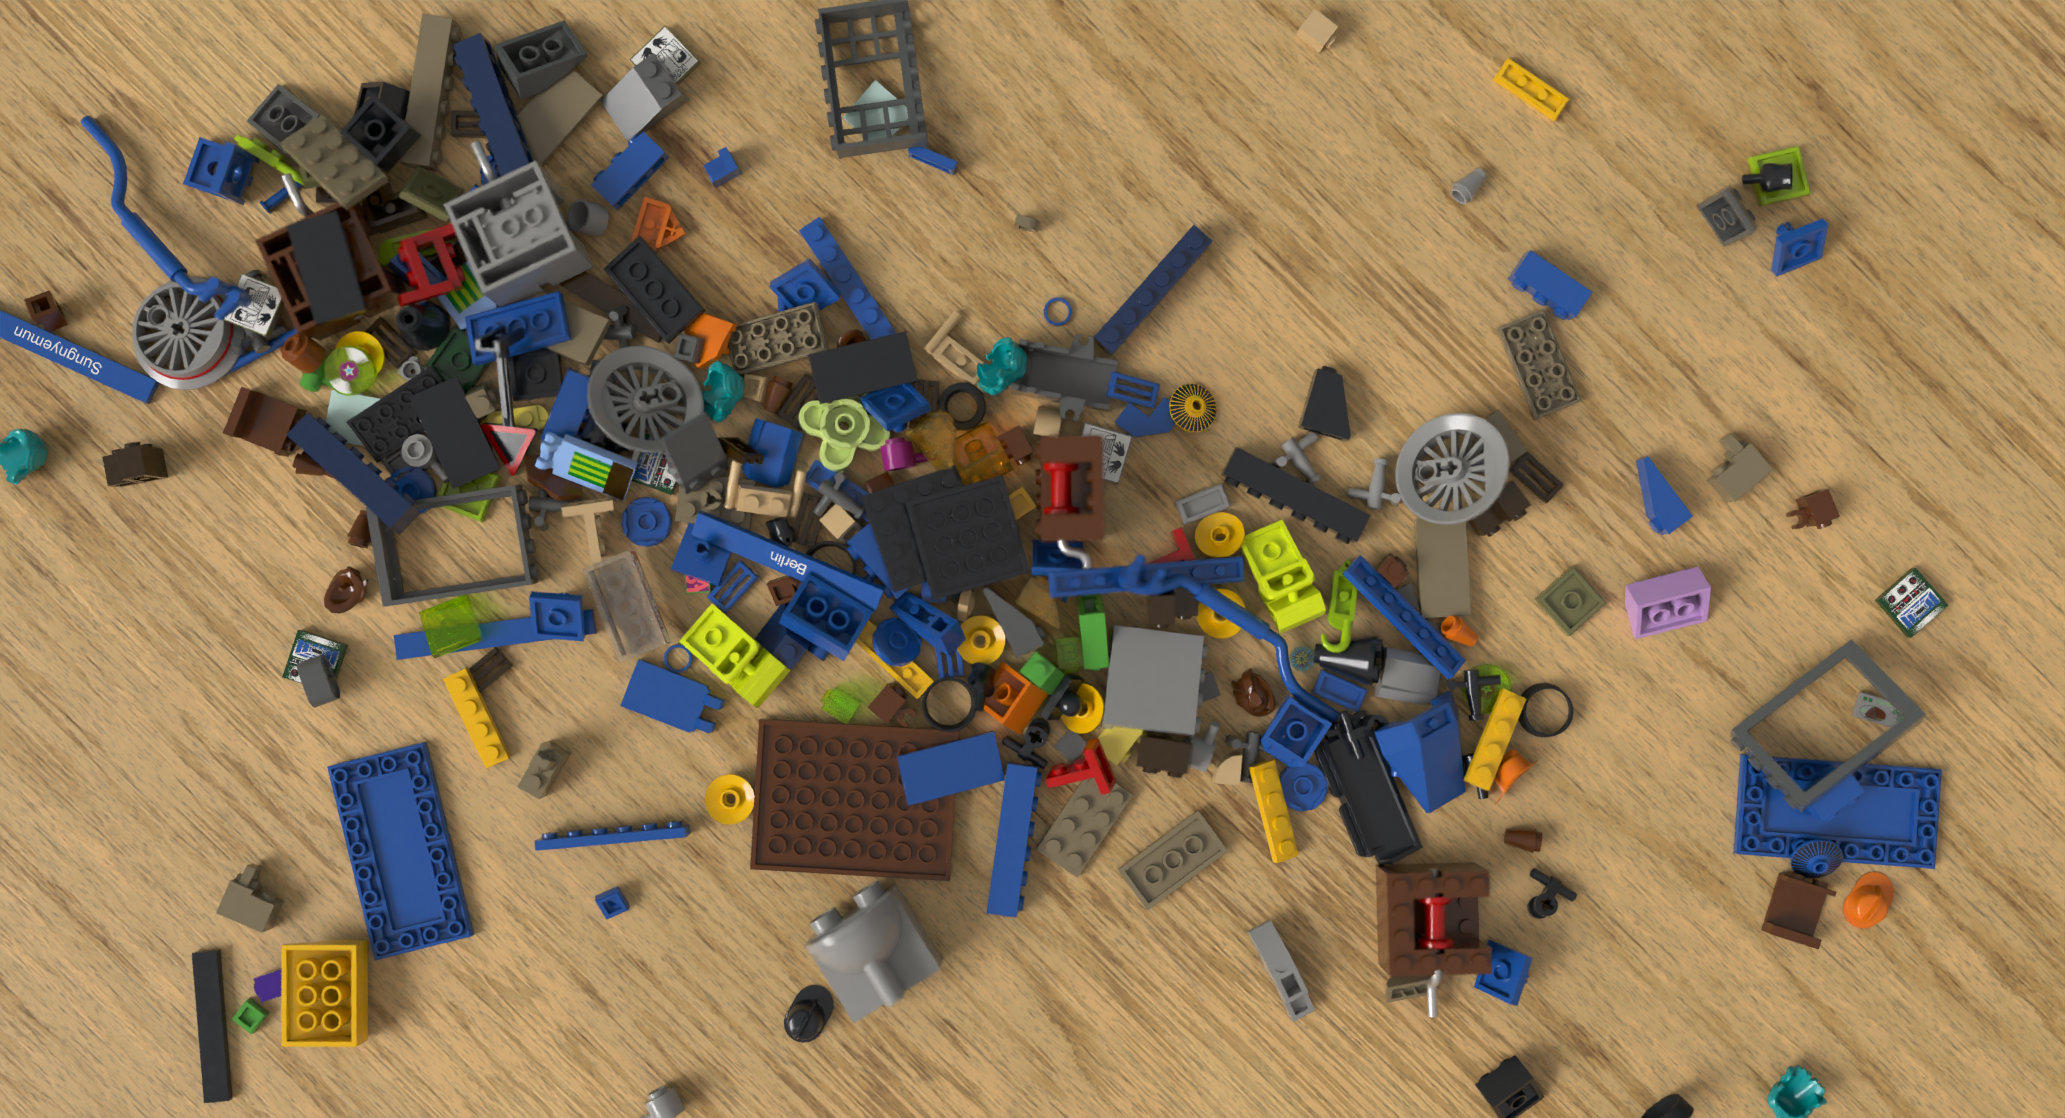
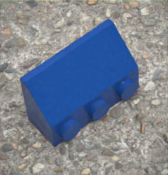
[779,573,873,661]

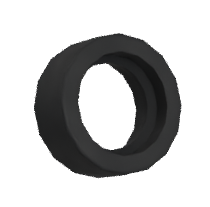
[939,383,986,431]

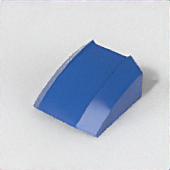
[742,418,805,488]
[1261,694,1332,767]

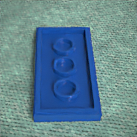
[465,291,572,366]
[897,731,1005,806]

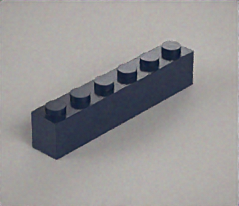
[453,33,534,178]
[1094,225,1212,357]
[286,413,421,535]

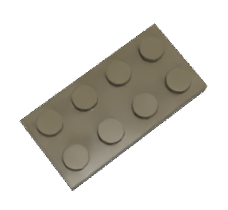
[280,115,388,210]
[1036,778,1133,878]
[1118,810,1228,910]

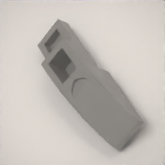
[1248,919,1315,1022]

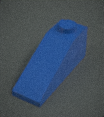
[1636,456,1693,535]
[889,591,966,656]

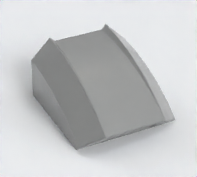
[1374,647,1441,705]

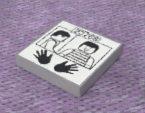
[1081,423,1133,484]

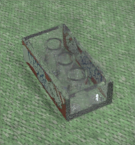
[582,550,672,663]

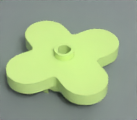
[799,393,890,471]

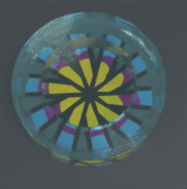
[1289,646,1314,671]

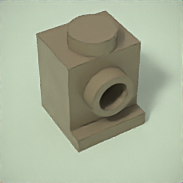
[465,379,501,419]

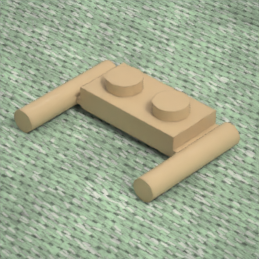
[924,311,984,393]
[724,459,807,518]

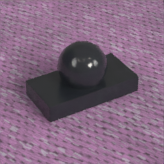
[1040,675,1084,720]

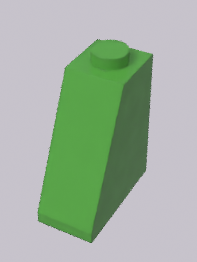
[1076,593,1109,671]
[1020,650,1066,696]

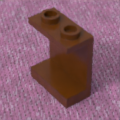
[223,387,307,457]
[1761,871,1836,950]

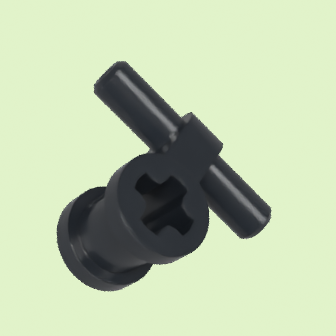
[1339,710,1389,760]
[1002,718,1051,769]
[1527,868,1577,919]

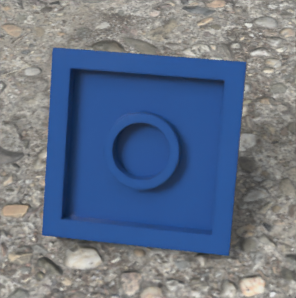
[1771,218,1828,277]
[769,258,841,310]
[861,383,931,432]
[671,523,732,587]
[1032,539,1083,583]
[529,591,585,641]
[1474,940,1533,1006]

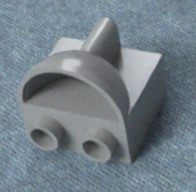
[805,880,943,1023]

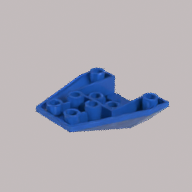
[1375,691,1466,813]

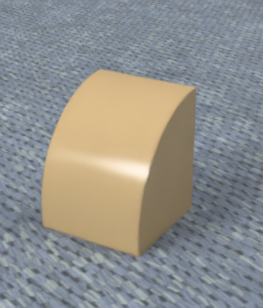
[1033,407,1061,437]
[819,504,863,546]
[1212,753,1242,785]

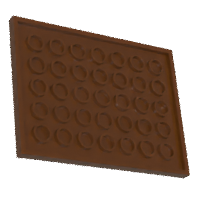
[750,719,959,881]

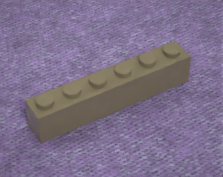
[399,13,461,171]

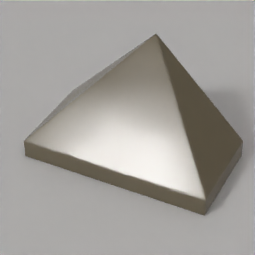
[1385,975,1431,1003]

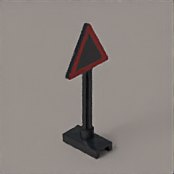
[475,326,538,476]

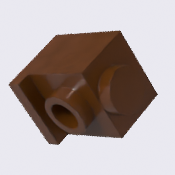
[24,291,68,332]
[997,425,1033,466]
[1374,553,1409,588]

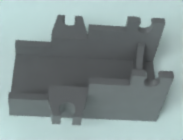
[1011,334,1118,422]

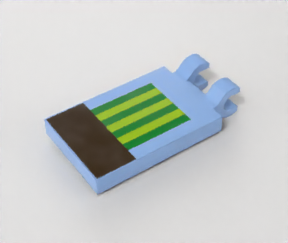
[429,241,499,331]
[535,432,638,501]

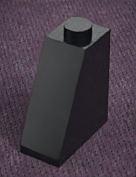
[1298,366,1351,442]

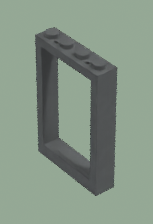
[366,485,540,607]
[1730,639,1926,813]

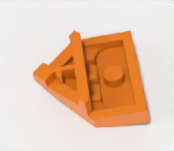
[630,196,686,252]
[684,313,737,369]

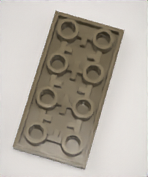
[517,69,604,166]
[523,292,612,366]
[728,302,829,376]
[1496,309,1582,420]
[1414,518,1471,618]

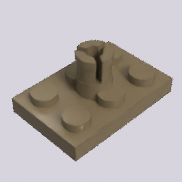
[675,477,757,530]

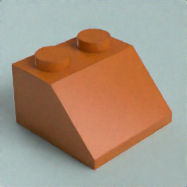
[984,661,1048,735]

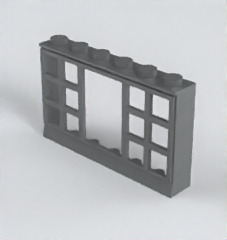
[815,0,928,159]

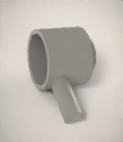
[566,199,609,236]
[402,434,449,483]
[1183,721,1220,773]
[641,1085,685,1118]

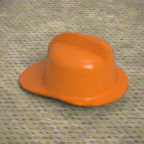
[1494,750,1538,804]
[1843,872,1894,928]

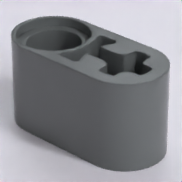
[297,654,341,708]

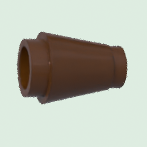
[763,376,793,415]
[347,510,372,549]
[1504,829,1543,853]

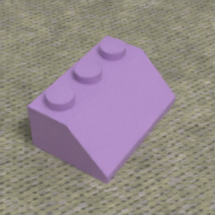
[1625,567,1711,639]

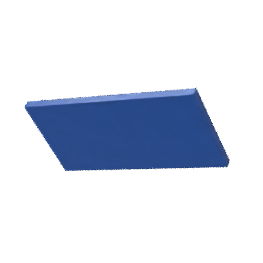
[327,742,474,961]
[1733,754,1942,869]

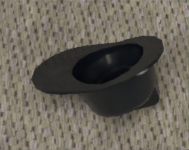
[784,985,834,1043]

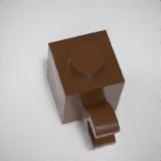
[1786,489,1840,529]
[867,683,917,727]

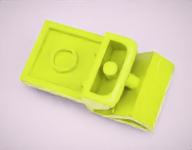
[1240,520,1326,634]
[679,604,791,708]

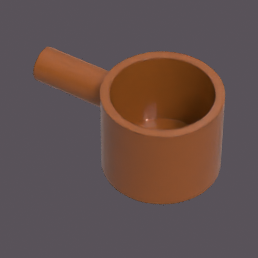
[280,333,326,374]

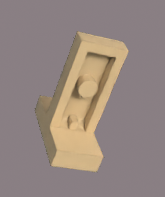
[561,496,614,563]

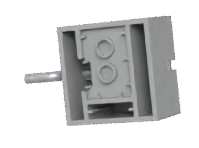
[444,141,594,307]

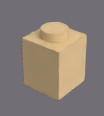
[1296,9,1338,53]

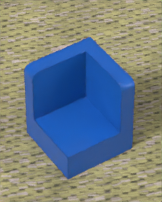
[704,147,742,188]

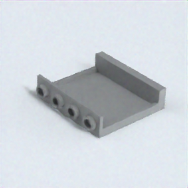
[1102,625,1207,739]

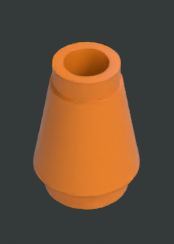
[1441,616,1478,647]

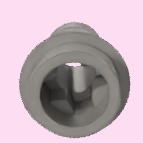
[1450,168,1487,204]

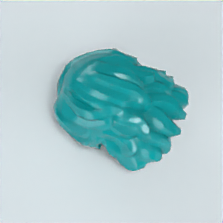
[976,337,1027,395]
[702,361,744,423]
[0,429,47,485]
[1767,1065,1827,1118]

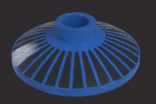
[1790,839,1843,879]

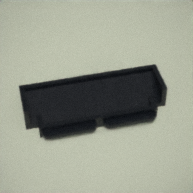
[1314,710,1423,865]

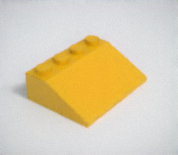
[281,939,368,1047]

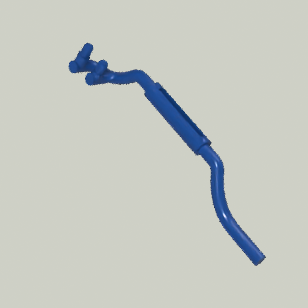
[81,116,252,321]
[1119,554,1339,723]

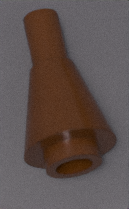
[292,451,335,479]

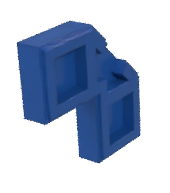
[1114,397,1175,438]

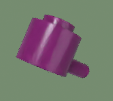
[880,437,936,472]

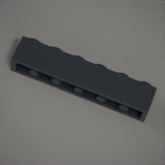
[1221,447,1371,544]

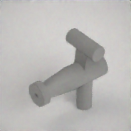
[1270,432,1321,485]
[1347,458,1401,510]

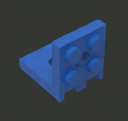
[183,137,260,206]

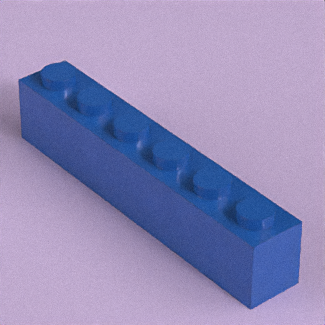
[987,761,1042,918]

